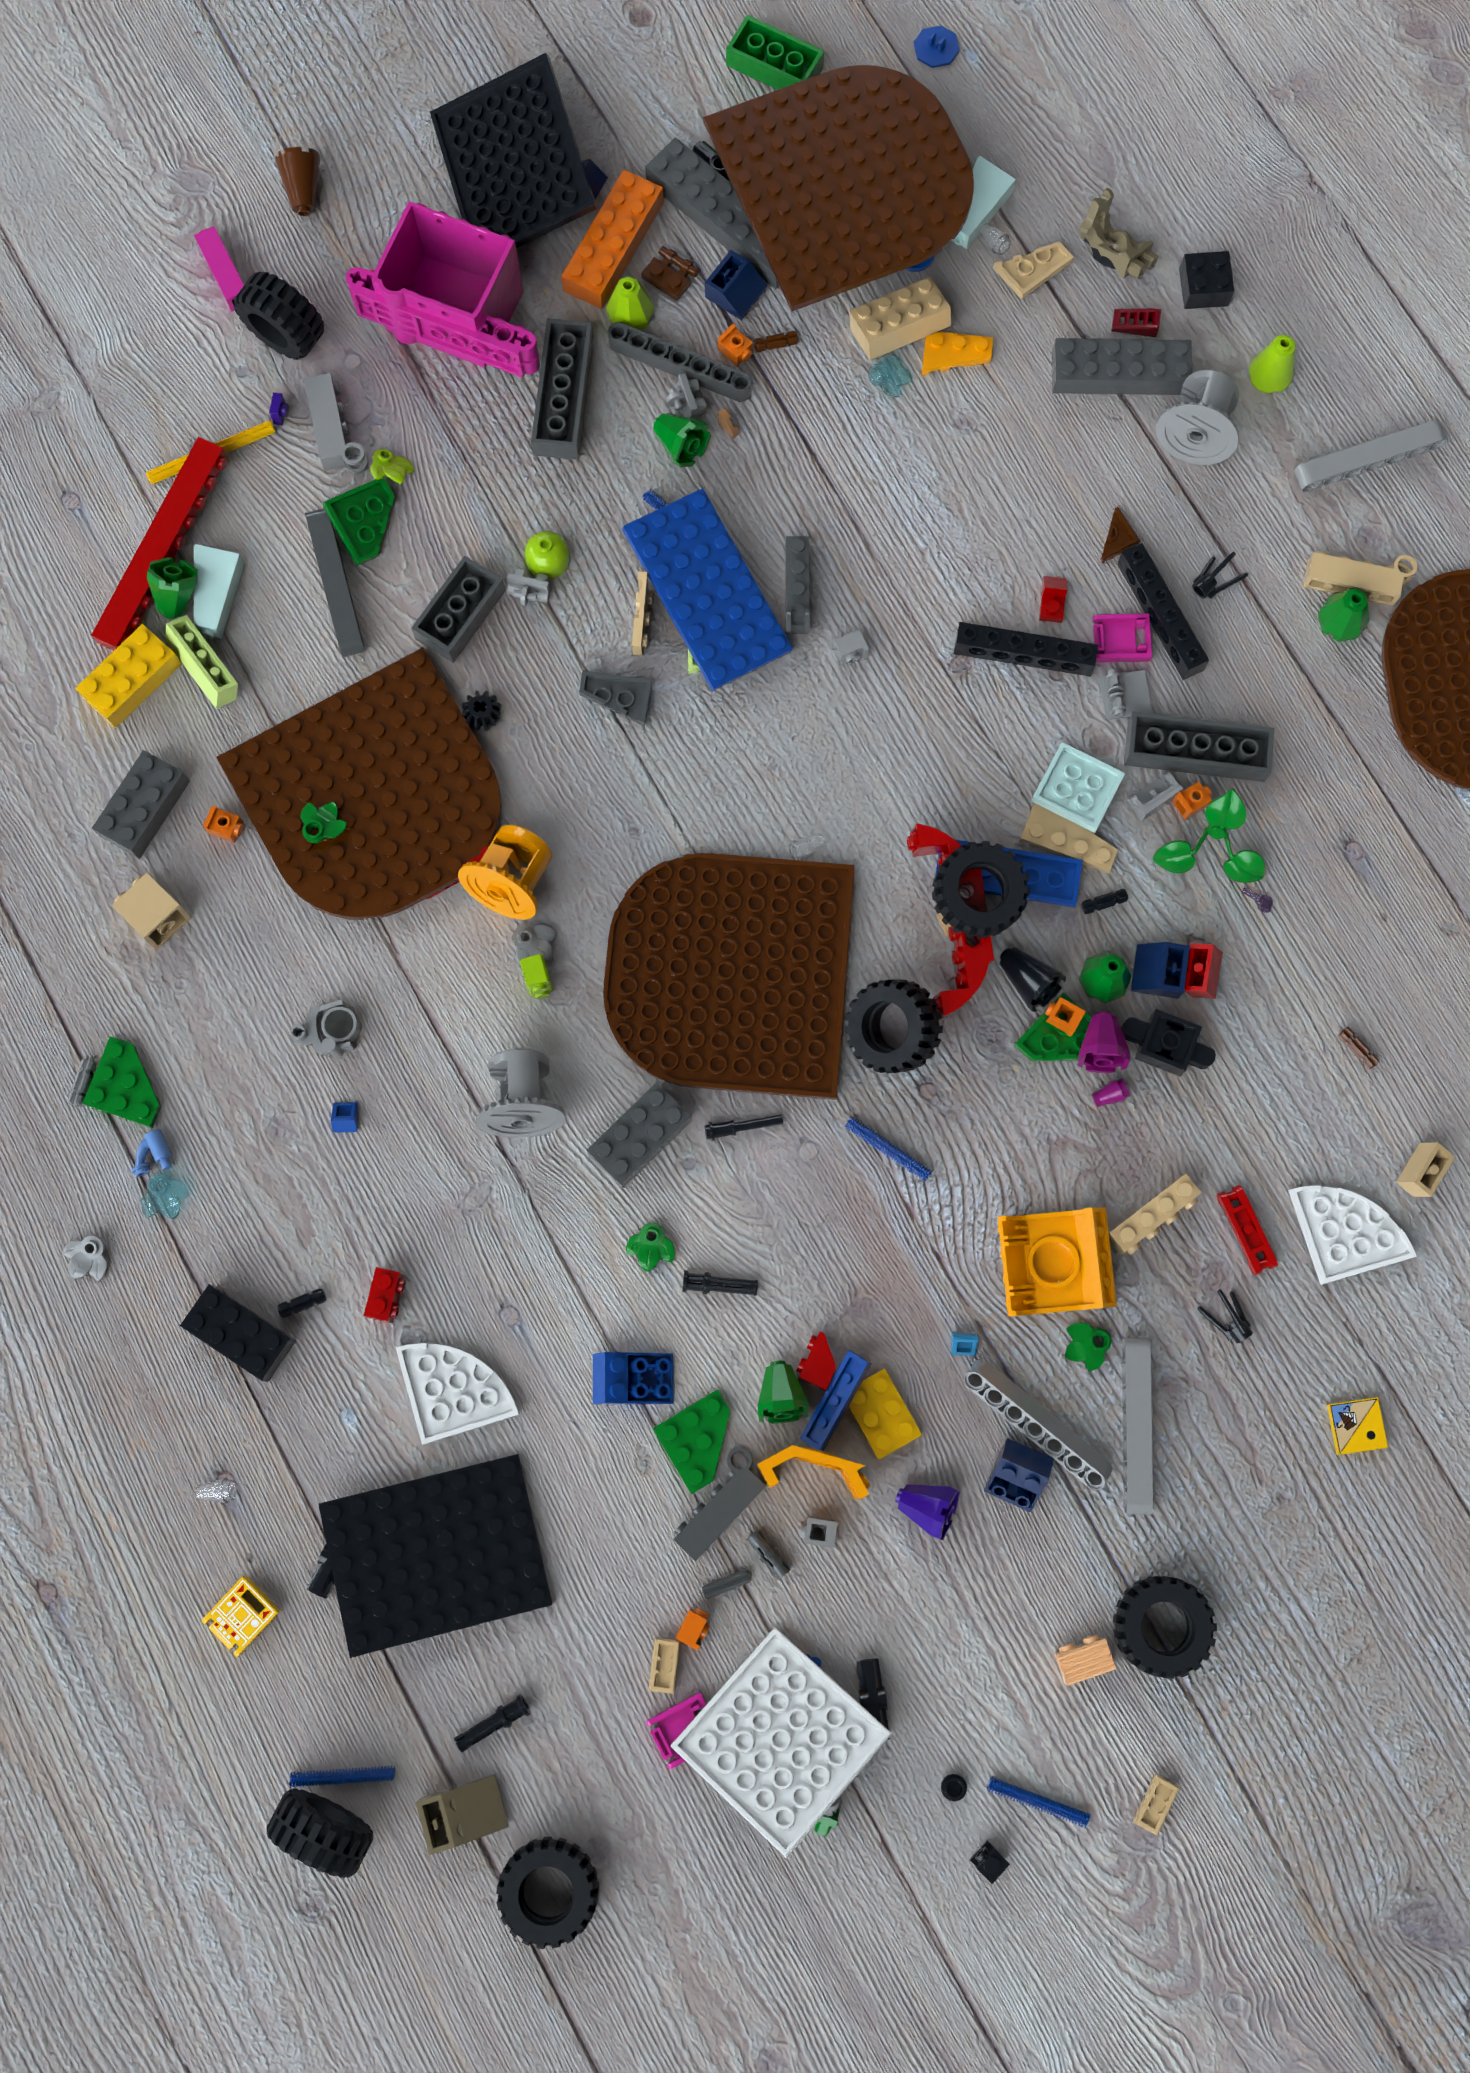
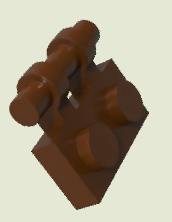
[641,246,699,301]

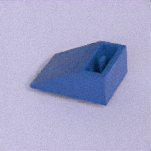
[593,1352,673,1405]

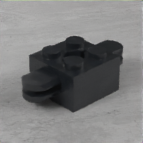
[1121,1009,1216,1076]

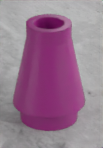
[1092,1079,1130,1107]

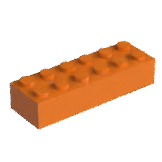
[561,169,664,310]

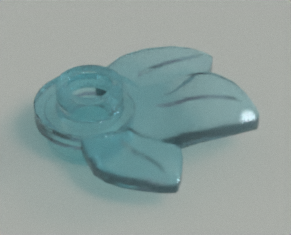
[869,355,913,397]
[141,1174,189,1219]

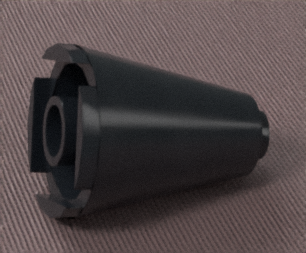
[999,947,1066,1012]

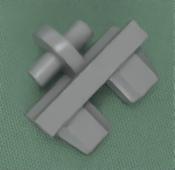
[666,373,706,418]
[507,569,549,606]

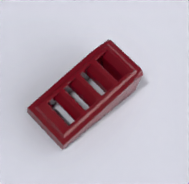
[1111,308,1161,337]

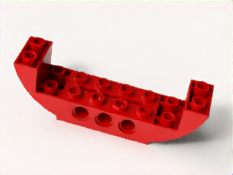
[907,824,994,1020]

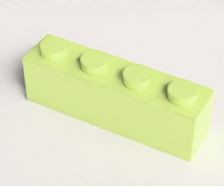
[165,615,238,709]

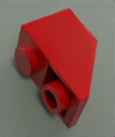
[796,1332,836,1391]

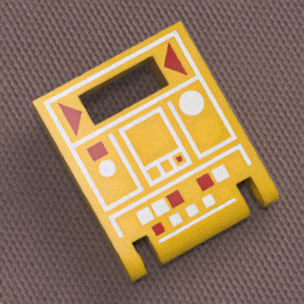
[201,1575,281,1657]

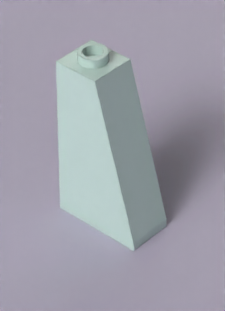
[952,156,1016,249]
[194,544,245,639]

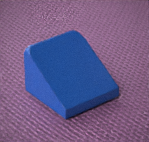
[331,1102,358,1133]

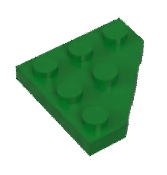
[322,477,395,566]
[1014,992,1092,1062]
[82,1036,161,1128]
[653,1390,730,1495]

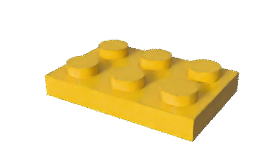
[848,1368,922,1460]

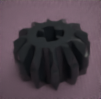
[462,690,501,731]

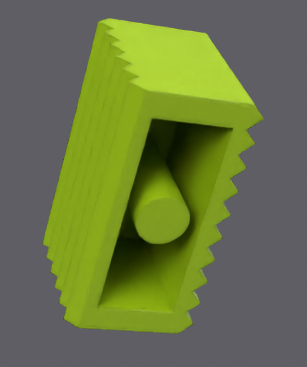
[519,954,554,999]

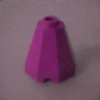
[1078,1011,1130,1073]

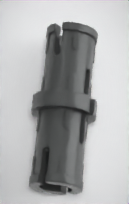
[746,1529,791,1580]

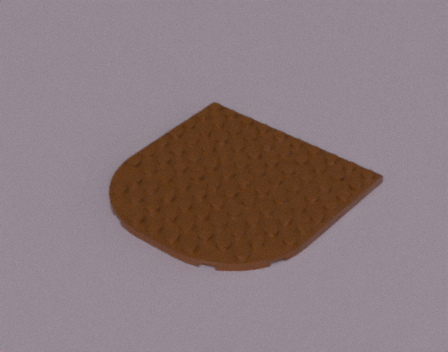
[703,65,974,312]
[1381,569,1470,790]
[217,647,501,920]
[603,853,854,1100]

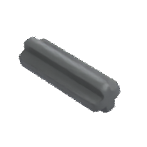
[702,1569,751,1599]

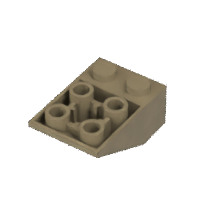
[416,1774,509,1855]

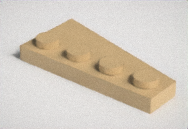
[1020,803,1118,874]

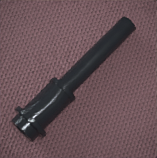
[704,1114,783,1141]

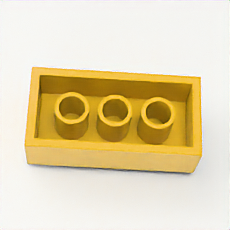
[75,624,182,728]

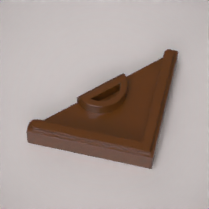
[1101,507,1140,563]

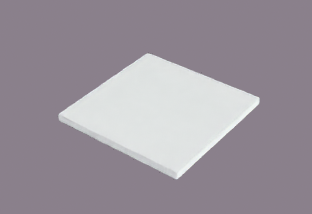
[671,1627,892,1858]

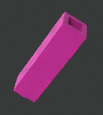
[194,226,244,312]

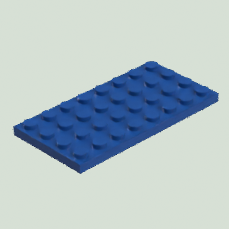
[622,488,793,692]

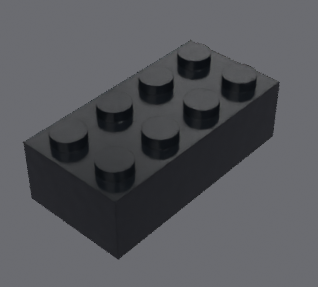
[180,1284,296,1382]

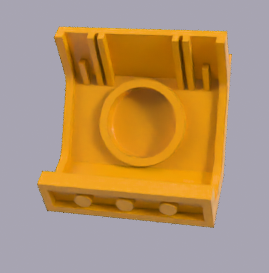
[998,1207,1117,1317]
[757,1445,871,1499]

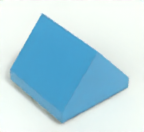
[951,1332,978,1356]

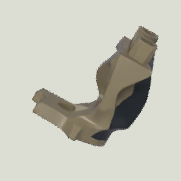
[1079,188,1159,279]

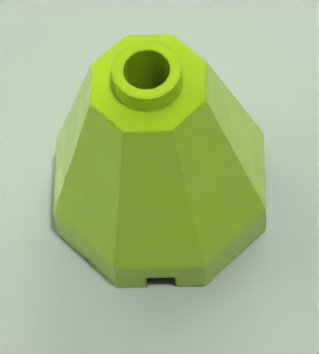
[606,276,654,330]

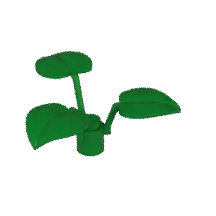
[1153,788,1265,883]

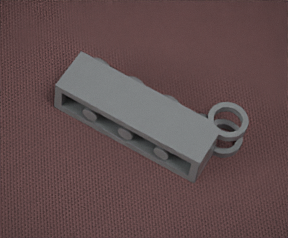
[304,373,368,474]

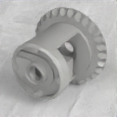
[1156,370,1239,465]
[476,1048,566,1138]

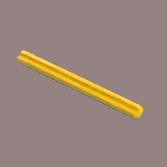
[146,420,275,484]

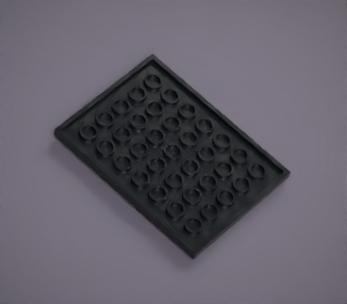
[430,53,598,248]
[318,1454,552,1658]

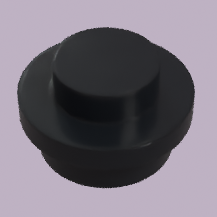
[941,1774,967,1802]

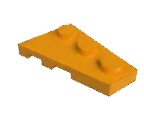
[921,332,993,376]

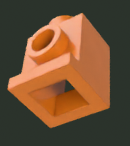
[718,324,753,367]
[1172,782,1212,820]
[203,805,244,843]
[1045,997,1086,1037]
[675,1607,710,1651]

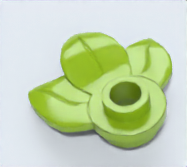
[370,449,414,484]

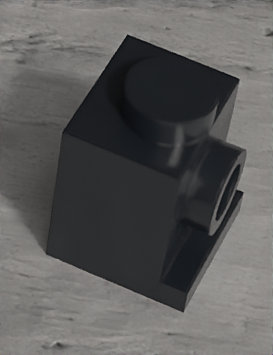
[970,1840,1010,1884]

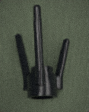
[1192,552,1248,599]
[1197,1289,1253,1344]

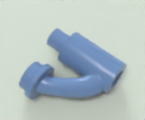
[131,1129,172,1177]

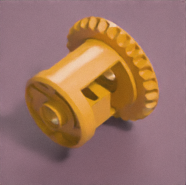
[458,825,552,920]

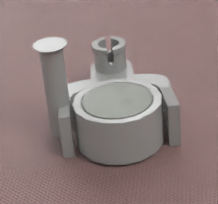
[290,1000,361,1057]

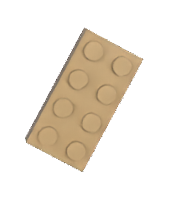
[849,277,951,360]

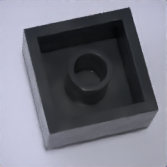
[1179,251,1235,309]

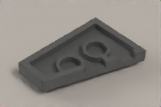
[579,670,652,726]

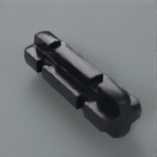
[1081,889,1128,914]
[278,1289,326,1318]

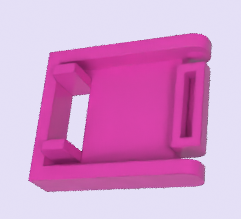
[1093,614,1152,663]
[645,1691,707,1770]

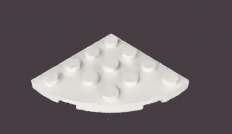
[1288,1186,1417,1285]
[396,1343,520,1445]

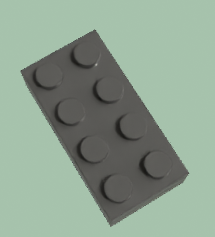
[411,555,506,663]
[92,750,190,859]
[586,1082,692,1189]

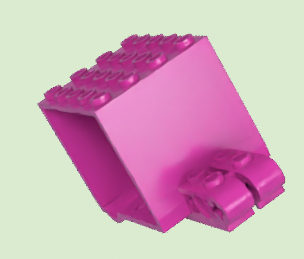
[346,201,540,378]

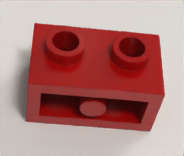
[1184,943,1223,999]
[364,1267,406,1324]

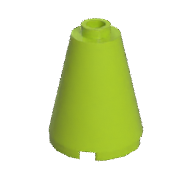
[1249,335,1296,394]

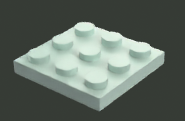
[1031,742,1125,833]

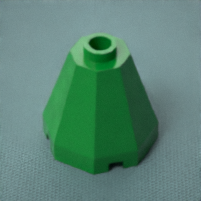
[653,413,711,467]
[147,558,198,619]
[1318,589,1370,642]
[1079,951,1132,1004]
[758,1361,809,1424]

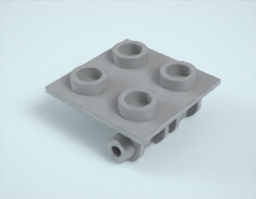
[1099,669,1153,720]

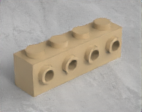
[1109,1174,1202,1255]

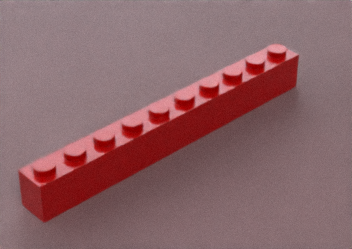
[91,436,228,651]

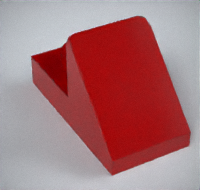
[1039,576,1068,623]

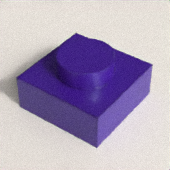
[269,392,289,425]

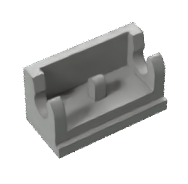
[1126,772,1183,822]

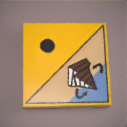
[1327,1397,1388,1455]

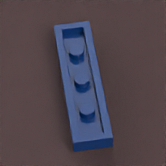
[800,1350,872,1451]

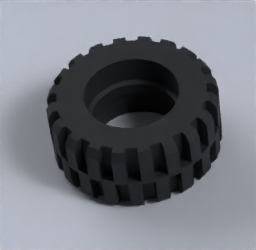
[234,272,324,360]
[932,841,1030,939]
[845,979,943,1074]
[1113,1576,1217,1679]
[266,1788,373,1878]
[496,1837,599,1949]

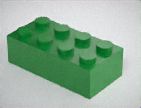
[726,15,824,90]

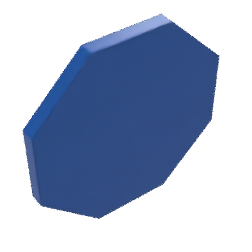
[913,26,959,68]

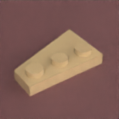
[993,241,1074,299]
[632,571,653,656]

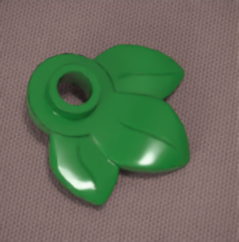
[301,802,347,843]
[626,1223,675,1272]
[1065,1323,1112,1371]

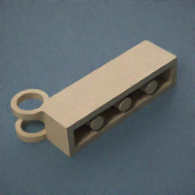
[1303,552,1417,606]

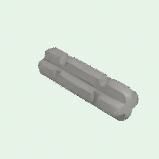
[68,1058,96,1106]

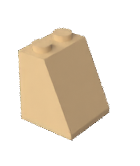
[111,873,192,950]

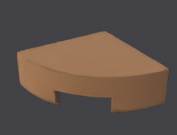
[718,408,739,439]

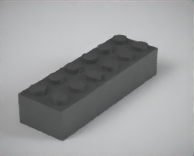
[531,318,594,460]
[1051,338,1193,395]
[1124,711,1275,782]

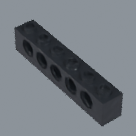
[1117,543,1209,680]
[953,622,1099,677]

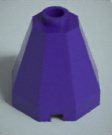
[895,1484,960,1540]

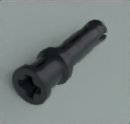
[682,1270,758,1296]
[454,1694,531,1752]

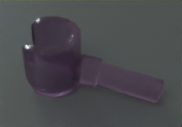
[1242,887,1273,913]

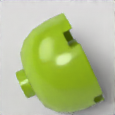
[524,531,570,579]

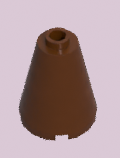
[275,147,320,216]

